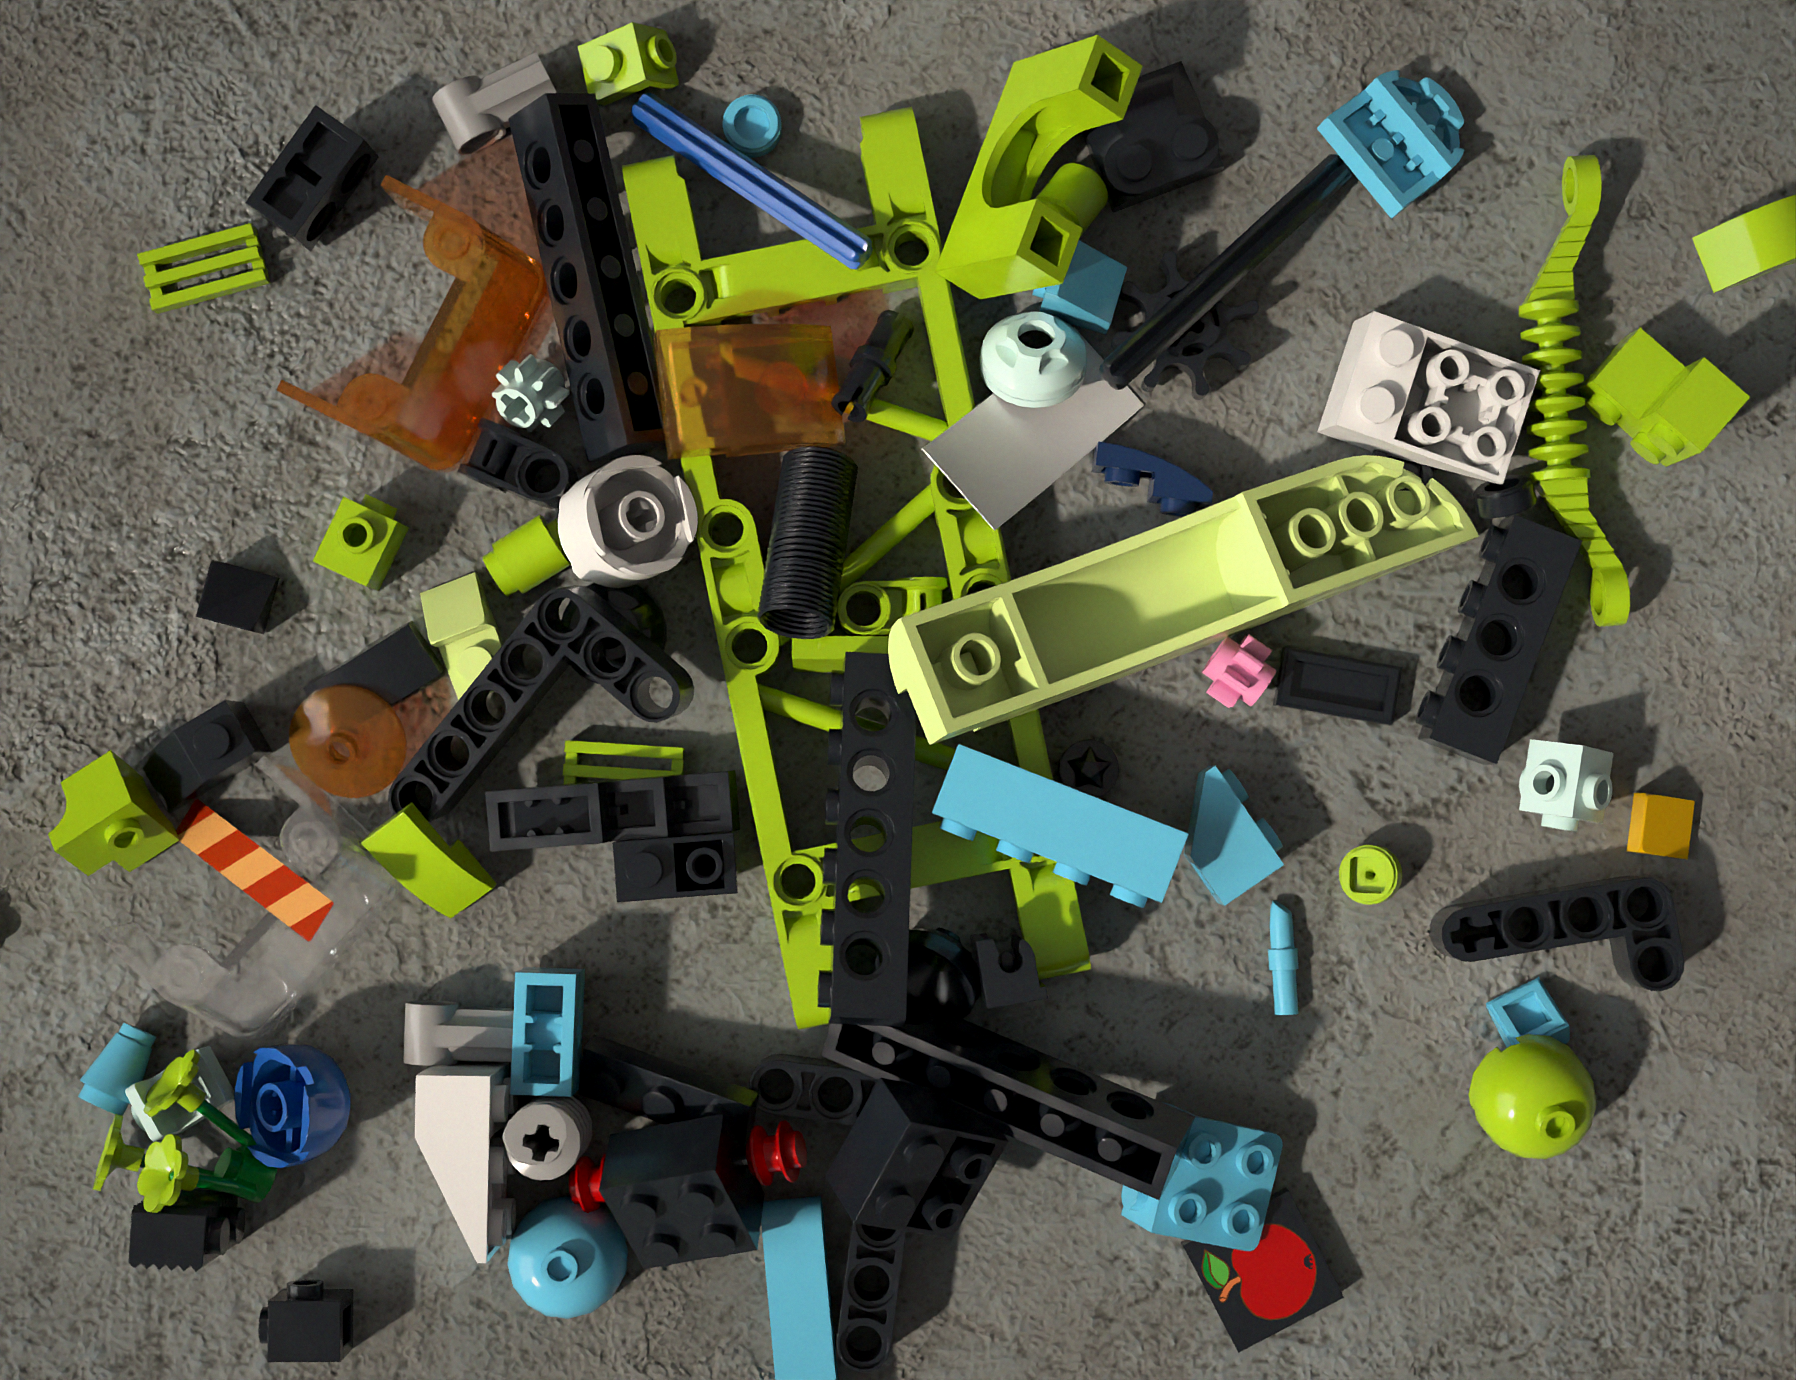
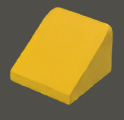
[1627,793,1695,860]

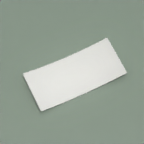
[922,327,1144,531]

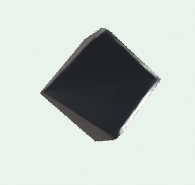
[196,560,280,634]

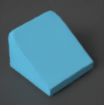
[1486,977,1570,1048]

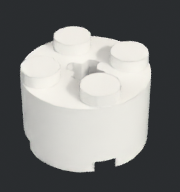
[558,455,698,588]

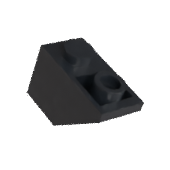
[612,833,738,902]

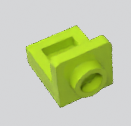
[577,22,679,106]

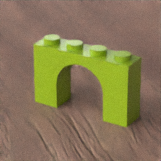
[934,35,1143,300]

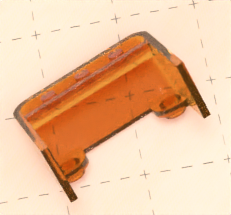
[276,175,549,473]

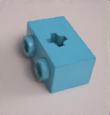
[510,967,585,1097]

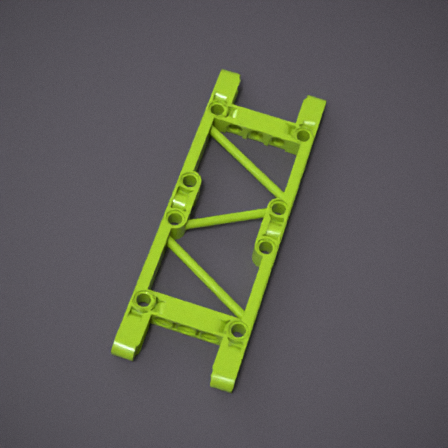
[622,106,1091,1030]

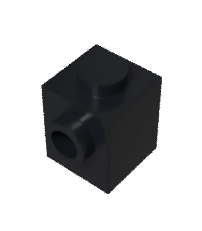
[258,1279,354,1362]

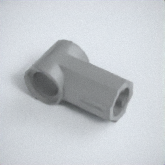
[433,52,557,155]
[403,1000,514,1066]

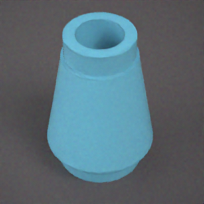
[78,1022,156,1116]

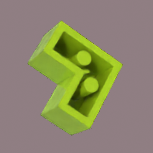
[1578,327,1750,467]

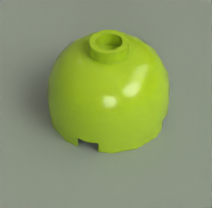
[1468,1034,1597,1159]

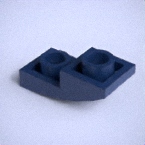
[1091,441,1213,517]

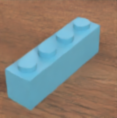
[932,744,1189,908]

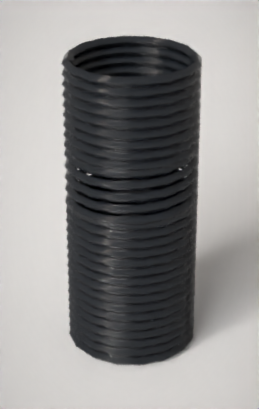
[757,446,858,639]

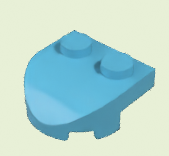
[1317,70,1464,219]

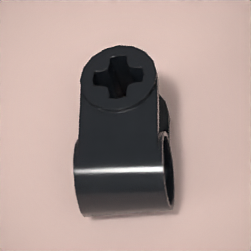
[457,418,578,509]

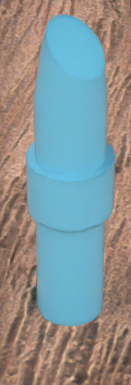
[1268,900,1299,1015]

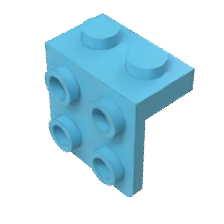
[1121,1102,1283,1251]

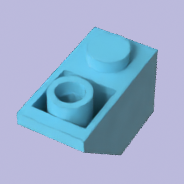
[1032,240,1127,334]
[1184,765,1284,906]

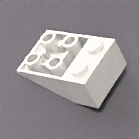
[1317,311,1540,484]
[415,1062,519,1263]

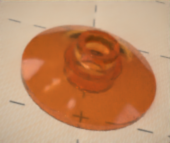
[289,685,407,798]

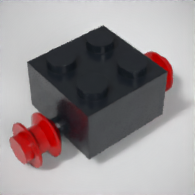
[569,1114,807,1269]

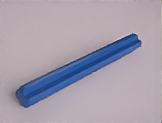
[631,93,873,270]

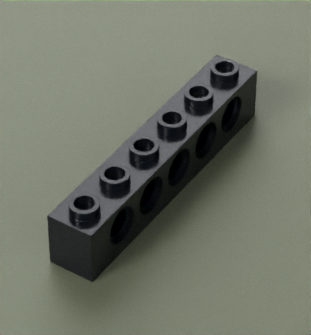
[508,93,675,462]
[817,652,916,1027]
[821,996,1195,1200]

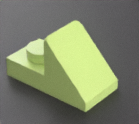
[420,572,504,700]

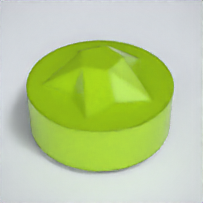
[1339,845,1402,905]

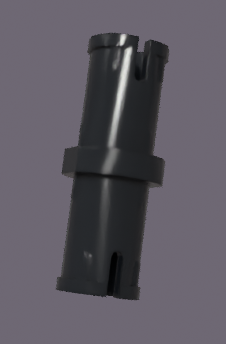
[831,310,914,423]

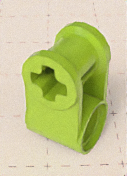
[836,577,948,636]

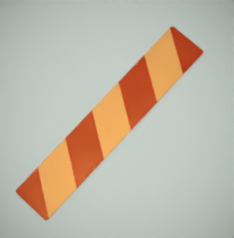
[176,799,334,942]

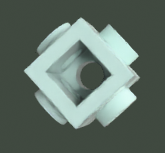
[1519,739,1614,832]

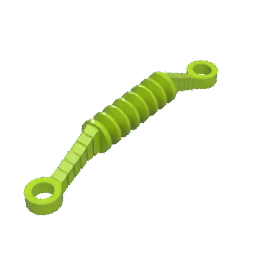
[1518,155,1630,627]

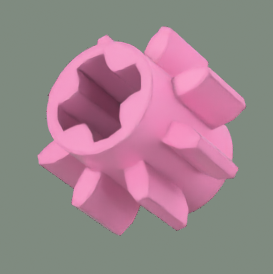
[1202,634,1277,708]

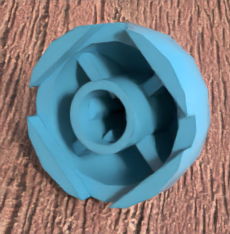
[508,1196,628,1319]

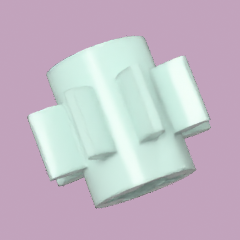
[492,354,570,432]

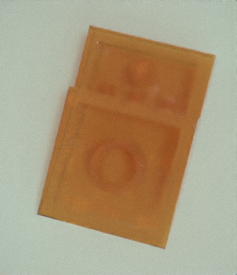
[653,324,846,460]

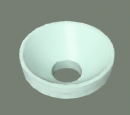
[979,311,1087,408]

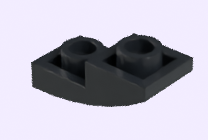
[303,621,445,737]

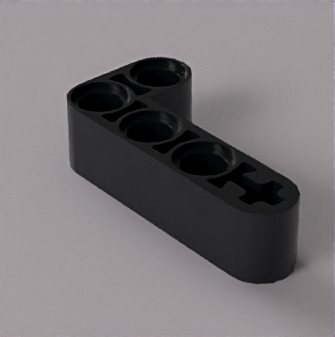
[1429,876,1684,991]

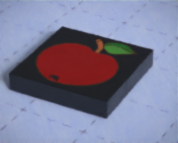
[1181,1187,1344,1353]

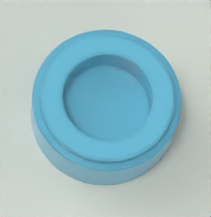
[723,94,782,158]

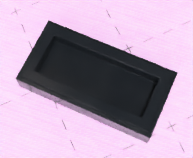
[1273,647,1402,726]

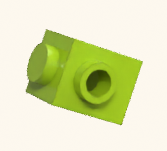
[313,494,409,591]

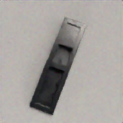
[485,770,740,851]

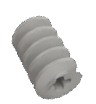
[502,1096,593,1180]

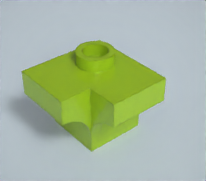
[48,750,179,876]

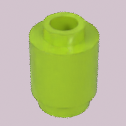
[1035,163,1108,237]
[482,514,571,597]

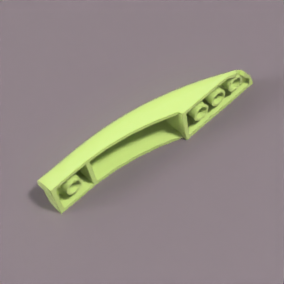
[888,455,1479,745]

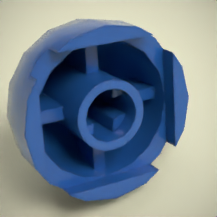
[234,1044,351,1168]

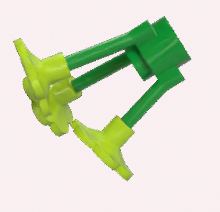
[92,1049,277,1213]

